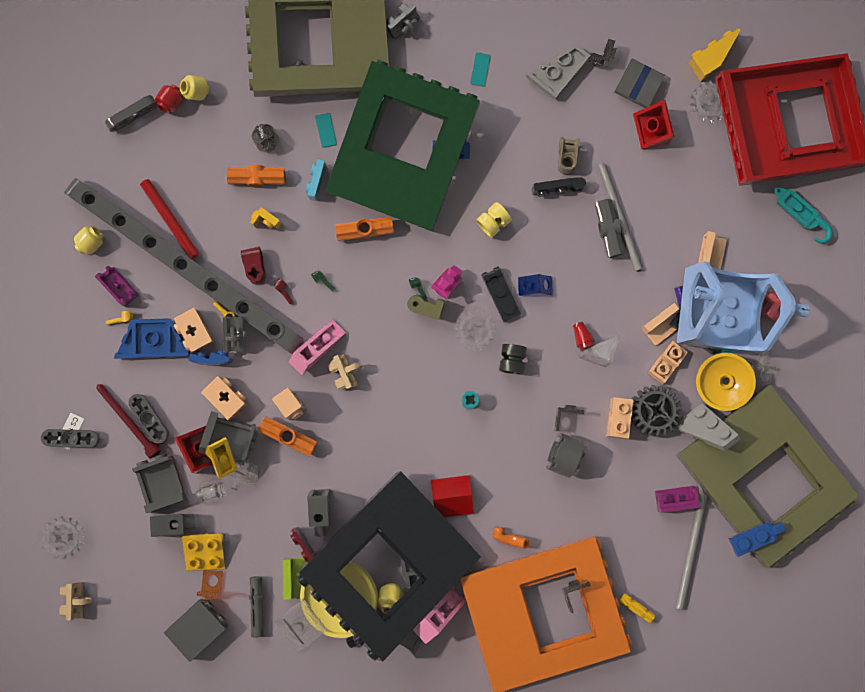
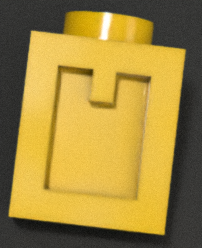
[250,207,282,230]

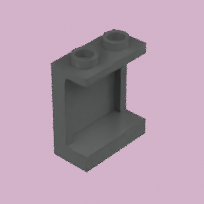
[199,411,258,466]
[132,453,187,513]
[163,598,228,662]

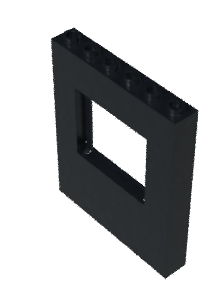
[296,471,481,662]

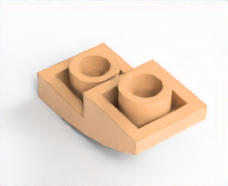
[648,341,688,385]

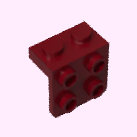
[290,527,316,562]

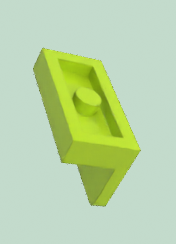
[283,558,306,600]

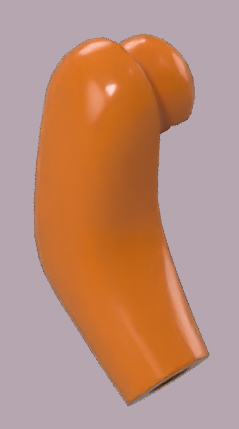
[492,527,529,549]

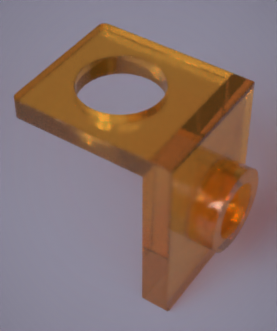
[197,570,223,600]

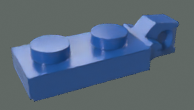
[728,522,786,557]

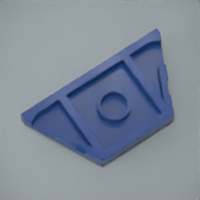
[114,318,190,359]

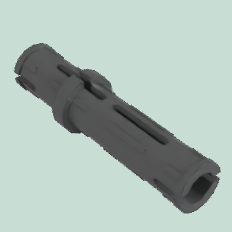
[248,576,264,638]

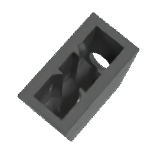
[307,489,331,537]
[150,514,196,537]

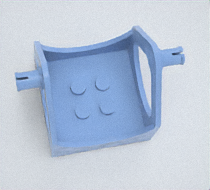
[677,261,810,355]

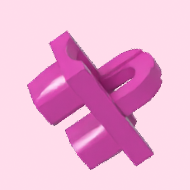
[431,265,463,299]

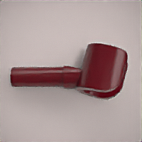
[274,279,293,304]

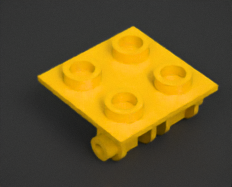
[182,533,225,571]

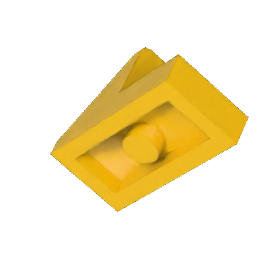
[205,437,237,479]

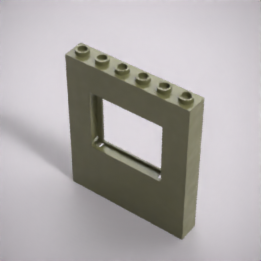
[245,0,389,97]
[676,384,859,568]

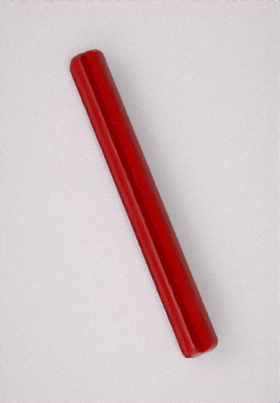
[140,179,199,259]

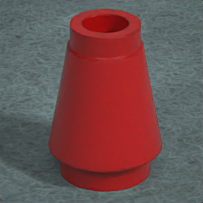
[573,322,595,351]

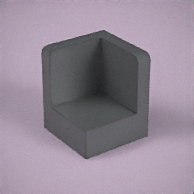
[400,630,422,655]

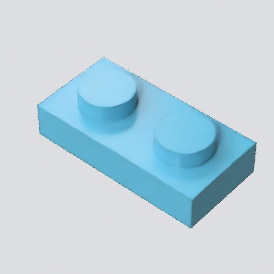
[306,159,326,201]

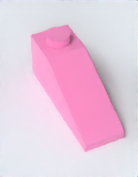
[289,319,346,375]
[413,587,466,644]

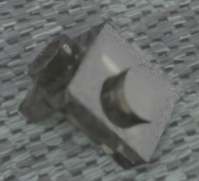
[589,39,617,68]

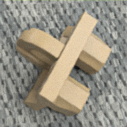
[327,354,362,390]
[59,582,91,620]

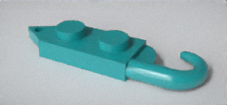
[774,187,833,244]

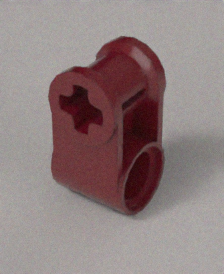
[241,246,266,285]

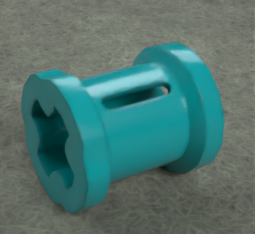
[461,391,479,409]

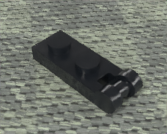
[481,266,521,322]

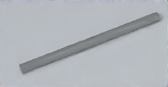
[598,163,642,271]
[676,494,708,610]

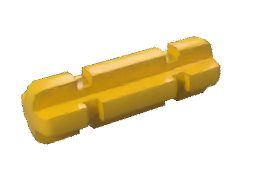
[619,593,655,623]

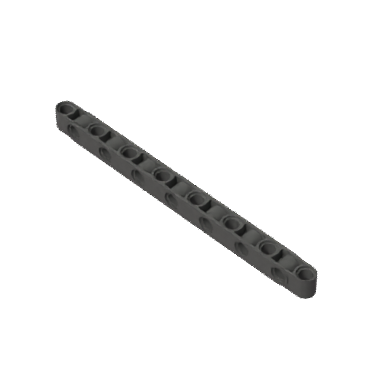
[64,178,303,355]

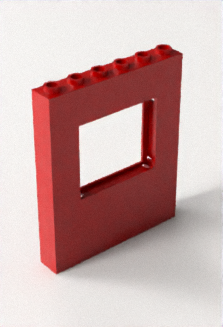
[715,53,865,186]

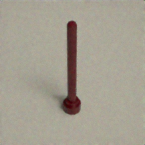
[96,384,162,459]

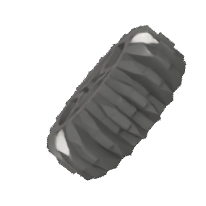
[631,385,682,437]

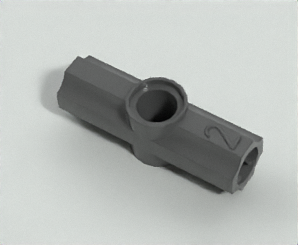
[595,199,624,258]

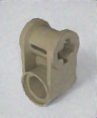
[558,137,580,175]

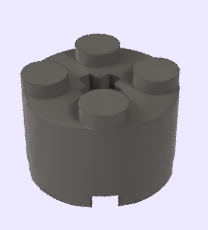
[546,433,587,478]

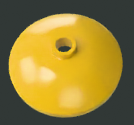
[696,353,756,411]

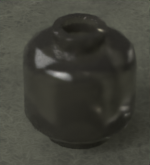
[251,124,279,153]

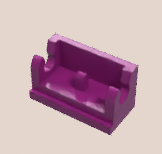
[95,266,139,307]
[655,486,700,513]

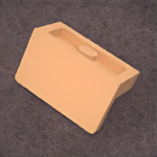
[698,231,727,270]
[641,303,679,345]

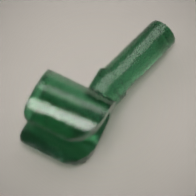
[311,271,336,292]
[409,277,428,300]

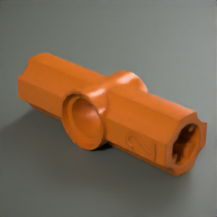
[227,165,286,187]
[335,216,394,241]
[258,416,318,457]

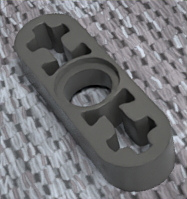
[105,95,157,132]
[129,394,169,444]
[41,429,100,448]

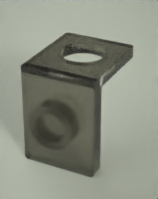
[554,405,585,431]
[561,580,590,613]

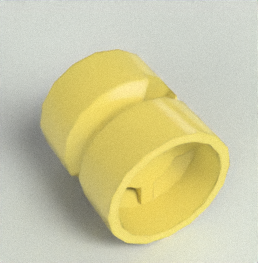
[476,202,512,238]

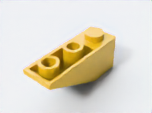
[688,28,740,81]

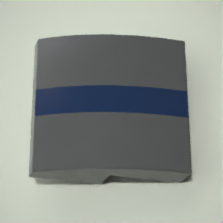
[614,58,665,108]

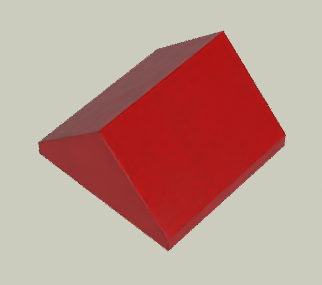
[633,100,675,149]
[174,426,213,474]
[431,475,474,517]

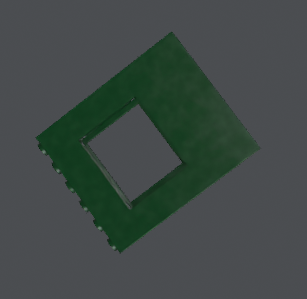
[325,60,480,232]

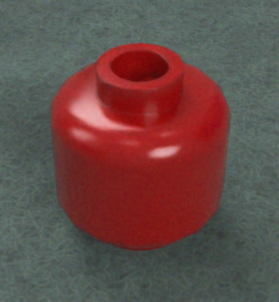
[155,84,184,114]

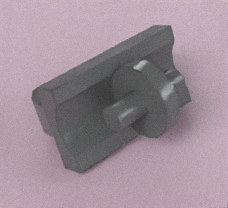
[386,4,420,40]
[223,317,244,352]

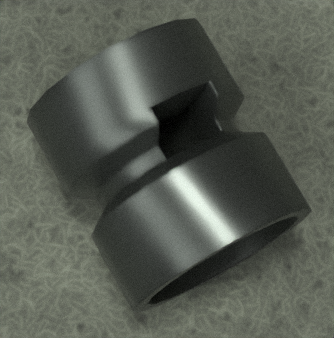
[499,344,527,375]

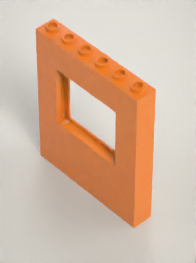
[460,536,632,692]

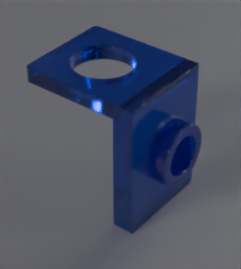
[518,274,553,296]

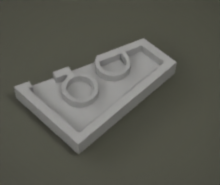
[526,44,591,99]
[673,403,740,451]

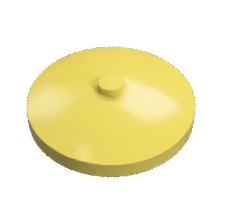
[300,561,378,638]

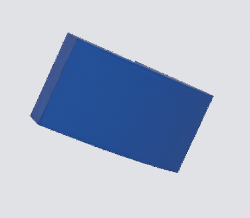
[188,350,233,366]

